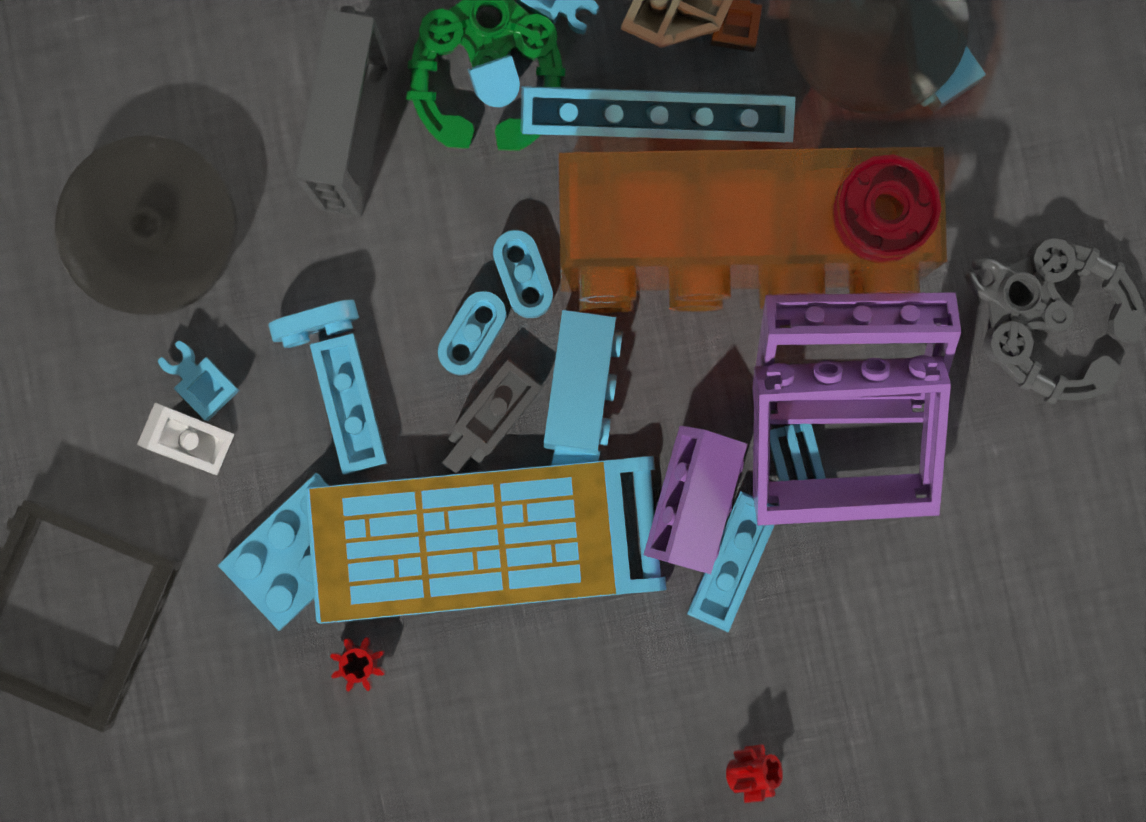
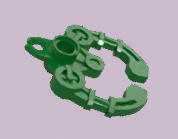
[406,0,566,152]

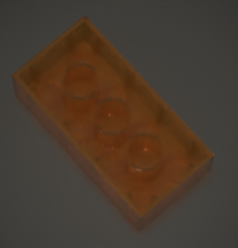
[559,147,947,314]

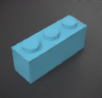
[544,310,623,455]

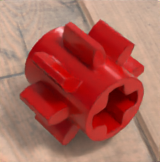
[330,637,386,692]
[726,744,783,803]

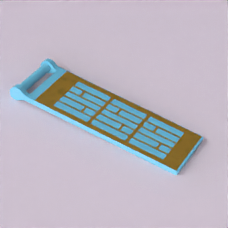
[305,456,667,624]

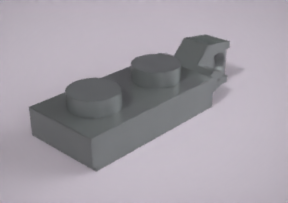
[442,359,544,474]

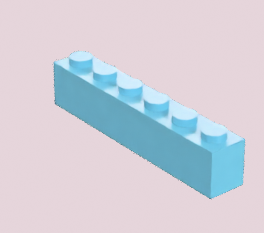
[520,86,796,143]

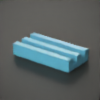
[770,424,826,481]

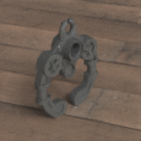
[965,238,1146,405]

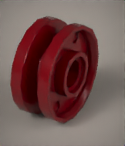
[831,154,942,264]

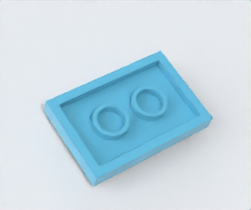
[218,473,330,631]

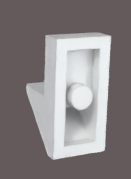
[137,403,234,475]

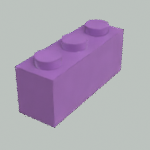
[643,426,747,574]

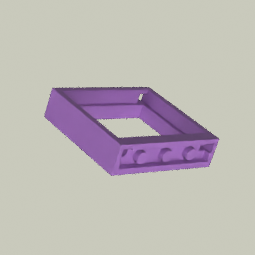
[752,292,961,424]
[753,355,951,525]

